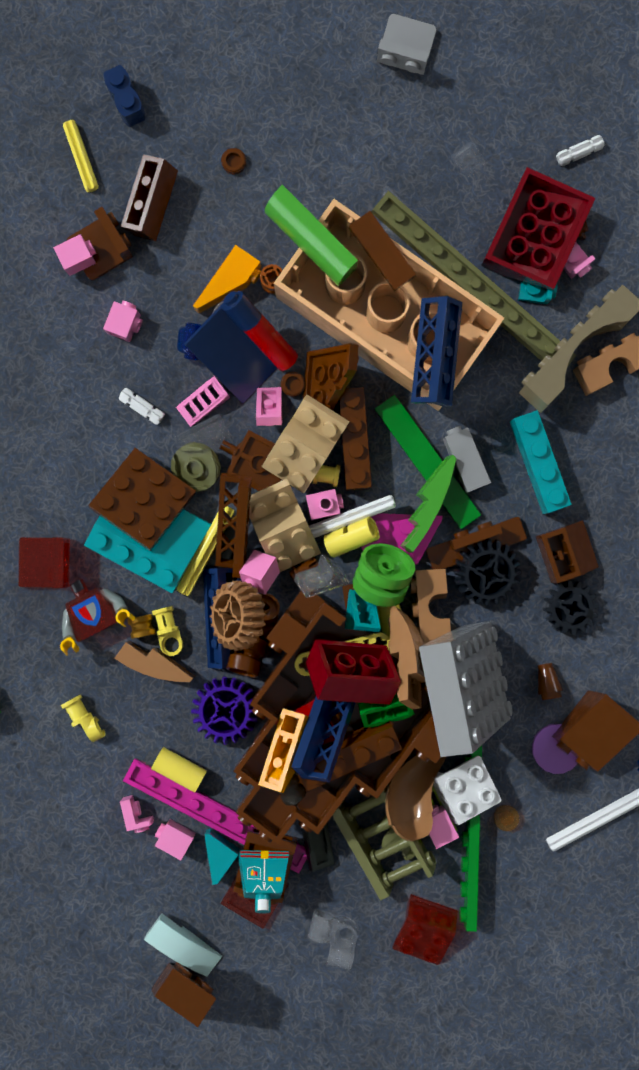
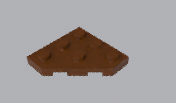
[303,343,359,410]

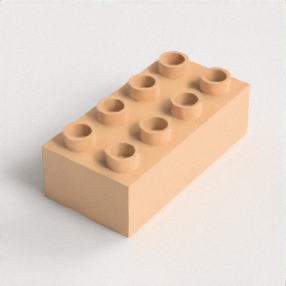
[274,199,504,411]

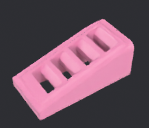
[176,376,230,427]

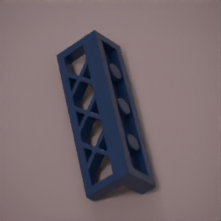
[411,296,463,407]
[203,568,242,669]
[291,696,356,782]

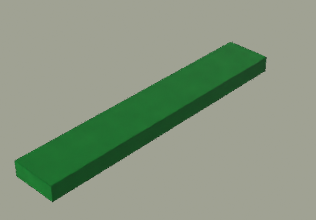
[374,395,481,529]

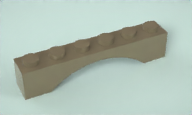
[519,285,639,413]

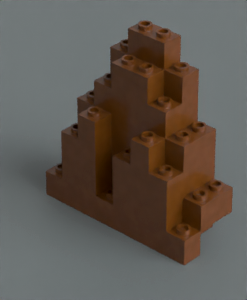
[233,586,441,844]

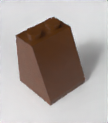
[552,690,639,772]

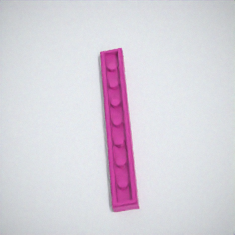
[123,758,307,874]

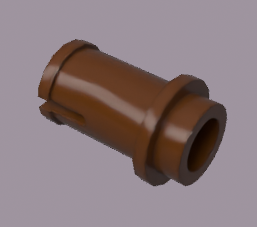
[289,556,322,585]

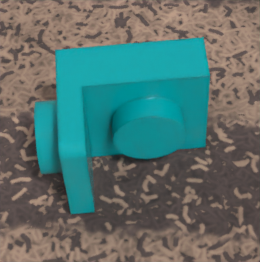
[518,281,558,305]

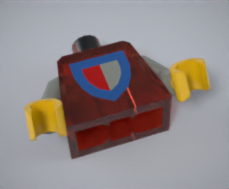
[60,579,135,656]

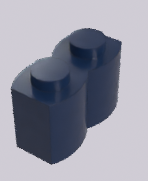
[104,65,145,127]

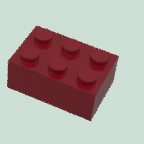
[306,639,401,704]

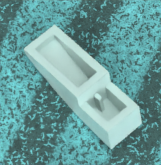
[144,913,222,976]

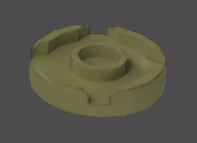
[171,442,221,492]

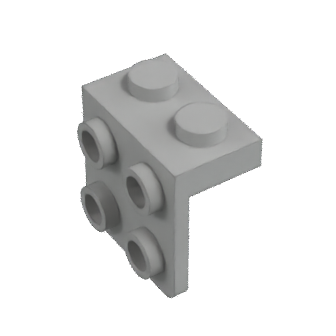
[377,14,436,75]

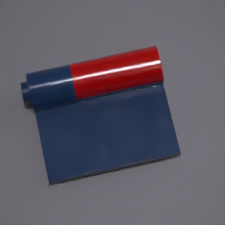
[184,291,298,404]

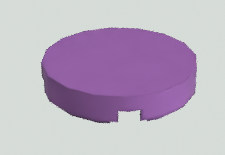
[532,724,577,774]

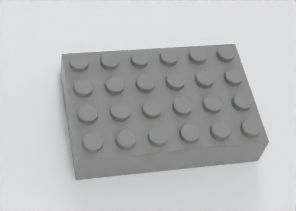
[419,621,512,757]

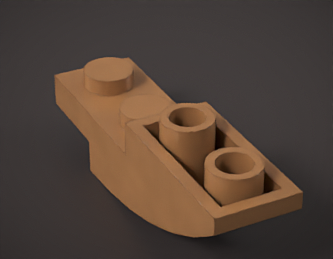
[388,606,426,710]

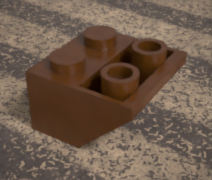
[535,520,599,583]

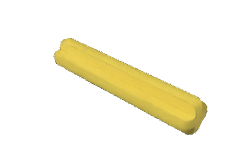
[63,120,99,192]

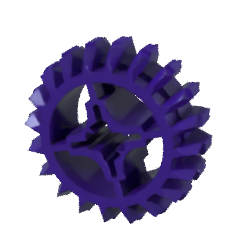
[191,676,258,745]

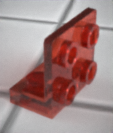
[18,537,70,588]
[392,894,458,965]

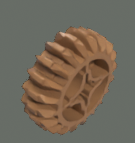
[209,581,267,651]

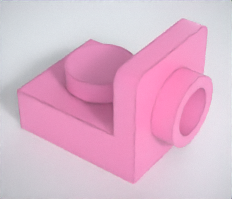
[564,242,595,279]
[120,795,154,833]

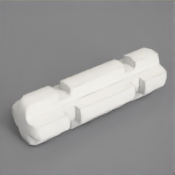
[556,135,605,166]
[119,388,165,425]

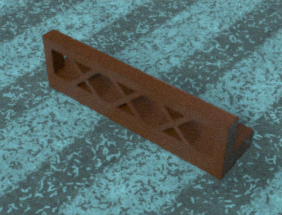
[215,473,252,578]

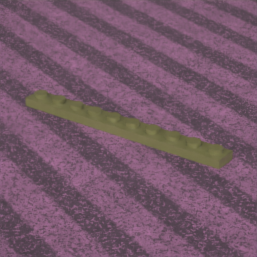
[371,190,576,367]

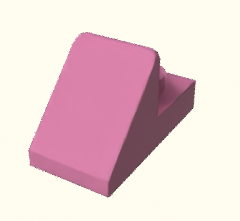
[256,387,283,426]

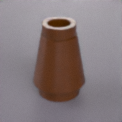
[538,663,563,700]

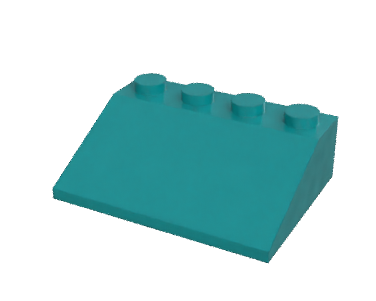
[84,509,211,593]

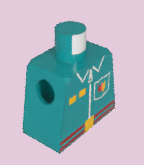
[239,850,289,913]

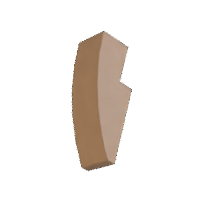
[114,641,195,682]

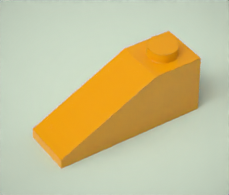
[193,245,261,313]
[258,709,309,793]

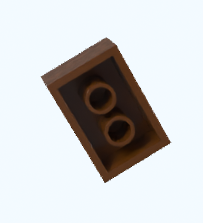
[151,962,216,1027]

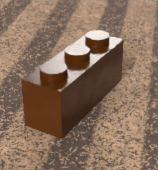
[121,155,178,241]

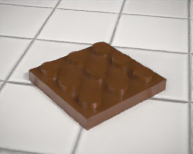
[88,448,196,551]

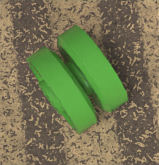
[352,543,416,607]

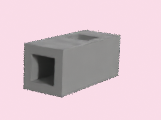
[443,426,491,493]

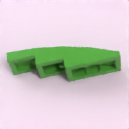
[400,455,456,552]

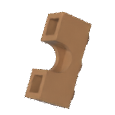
[573,333,639,396]
[410,569,451,644]

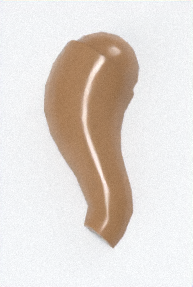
[386,755,446,842]

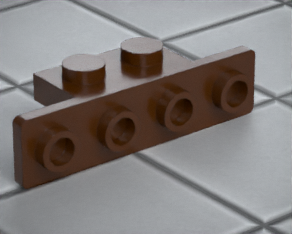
[426,517,527,570]

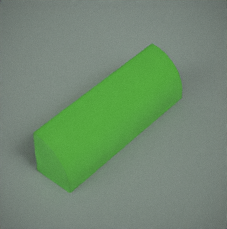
[265,185,358,287]

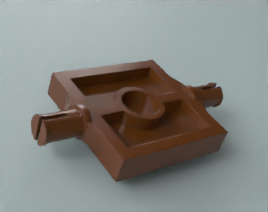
[219,430,283,491]

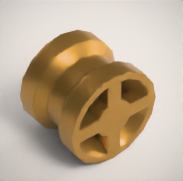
[127,614,156,639]

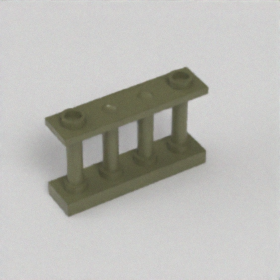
[332,783,436,901]

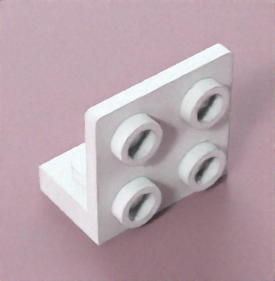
[433,756,501,825]

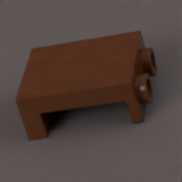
[233,826,297,905]

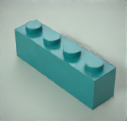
[510,410,572,514]

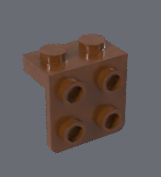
[67,207,133,281]

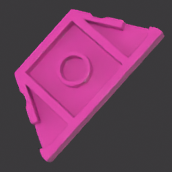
[361,513,442,564]

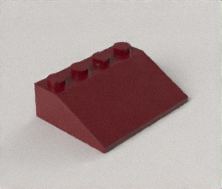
[481,167,595,290]

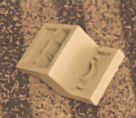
[262,395,350,493]
[249,479,321,572]

